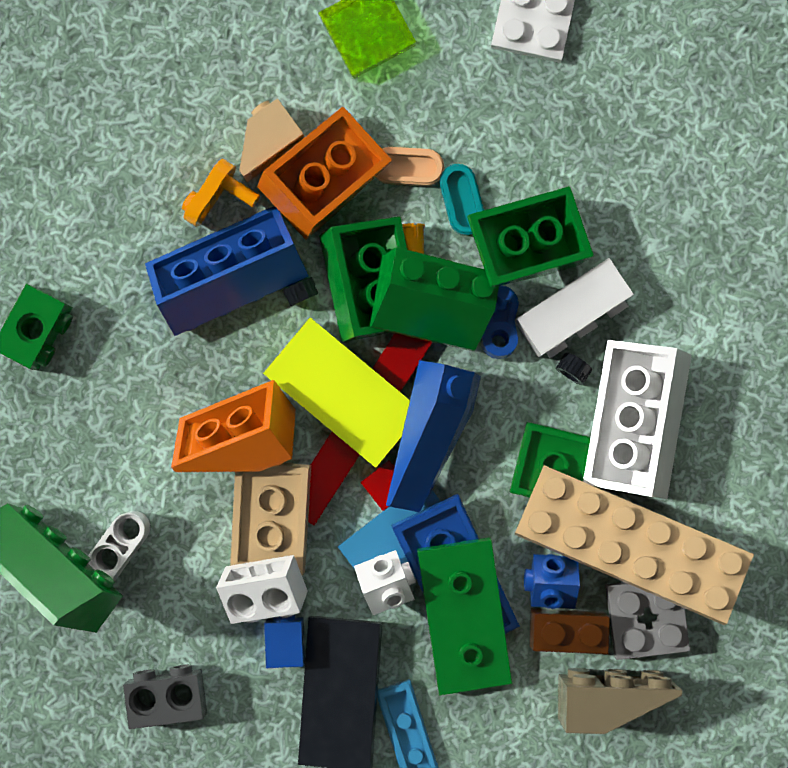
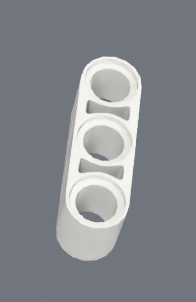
[88,511,150,581]

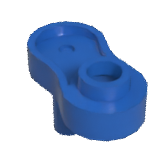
[481,285,519,359]

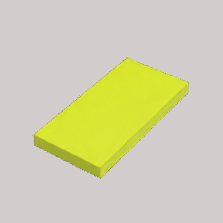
[263,318,410,468]

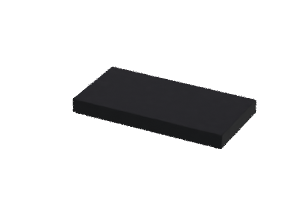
[298,616,383,768]

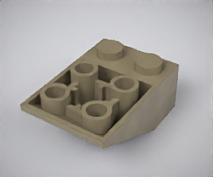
[558,668,682,734]

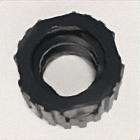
[282,277,318,306]
[556,353,592,385]

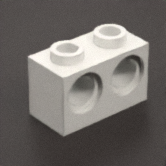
[216,555,308,624]

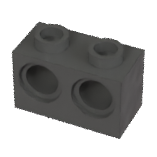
[123,664,207,730]

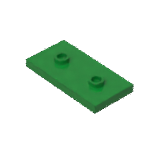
[417,537,512,696]

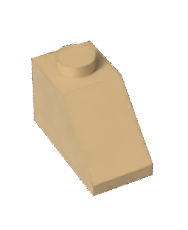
[239,98,304,182]

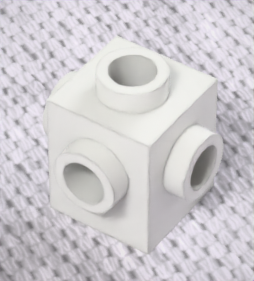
[354,550,416,615]

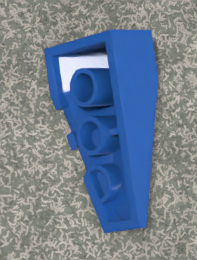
[386,360,481,512]

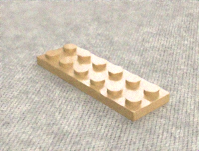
[515,465,754,625]

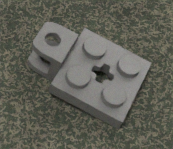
[605,581,690,660]

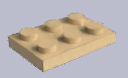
[230,463,311,576]

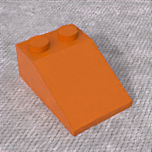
[257,107,392,240]
[171,380,296,472]

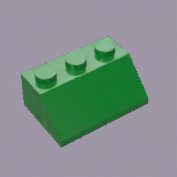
[319,216,407,342]
[370,247,499,351]

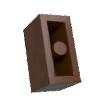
[529,608,610,654]

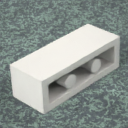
[515,258,634,358]

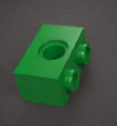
[0,283,73,371]

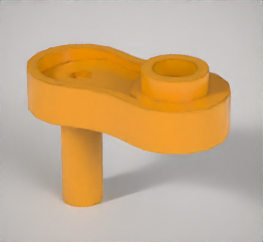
[181,158,260,227]

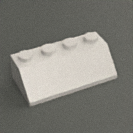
[583,340,692,499]

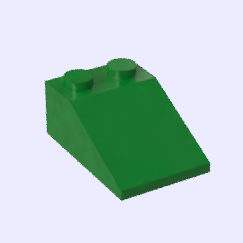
[467,186,594,287]

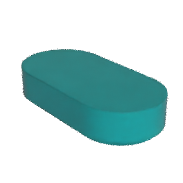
[440,164,484,236]

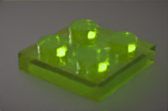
[318,0,416,79]

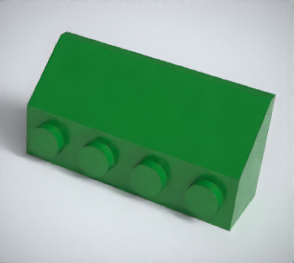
[0,503,123,633]

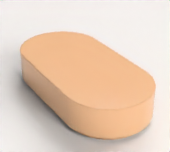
[376,147,444,186]

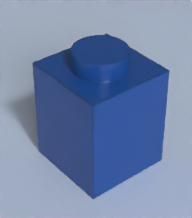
[264,614,305,668]

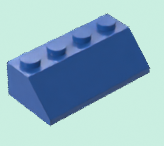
[145,206,309,336]

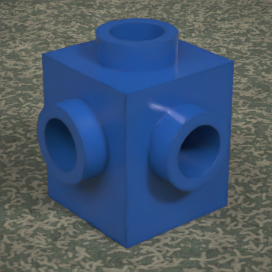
[524,554,580,609]

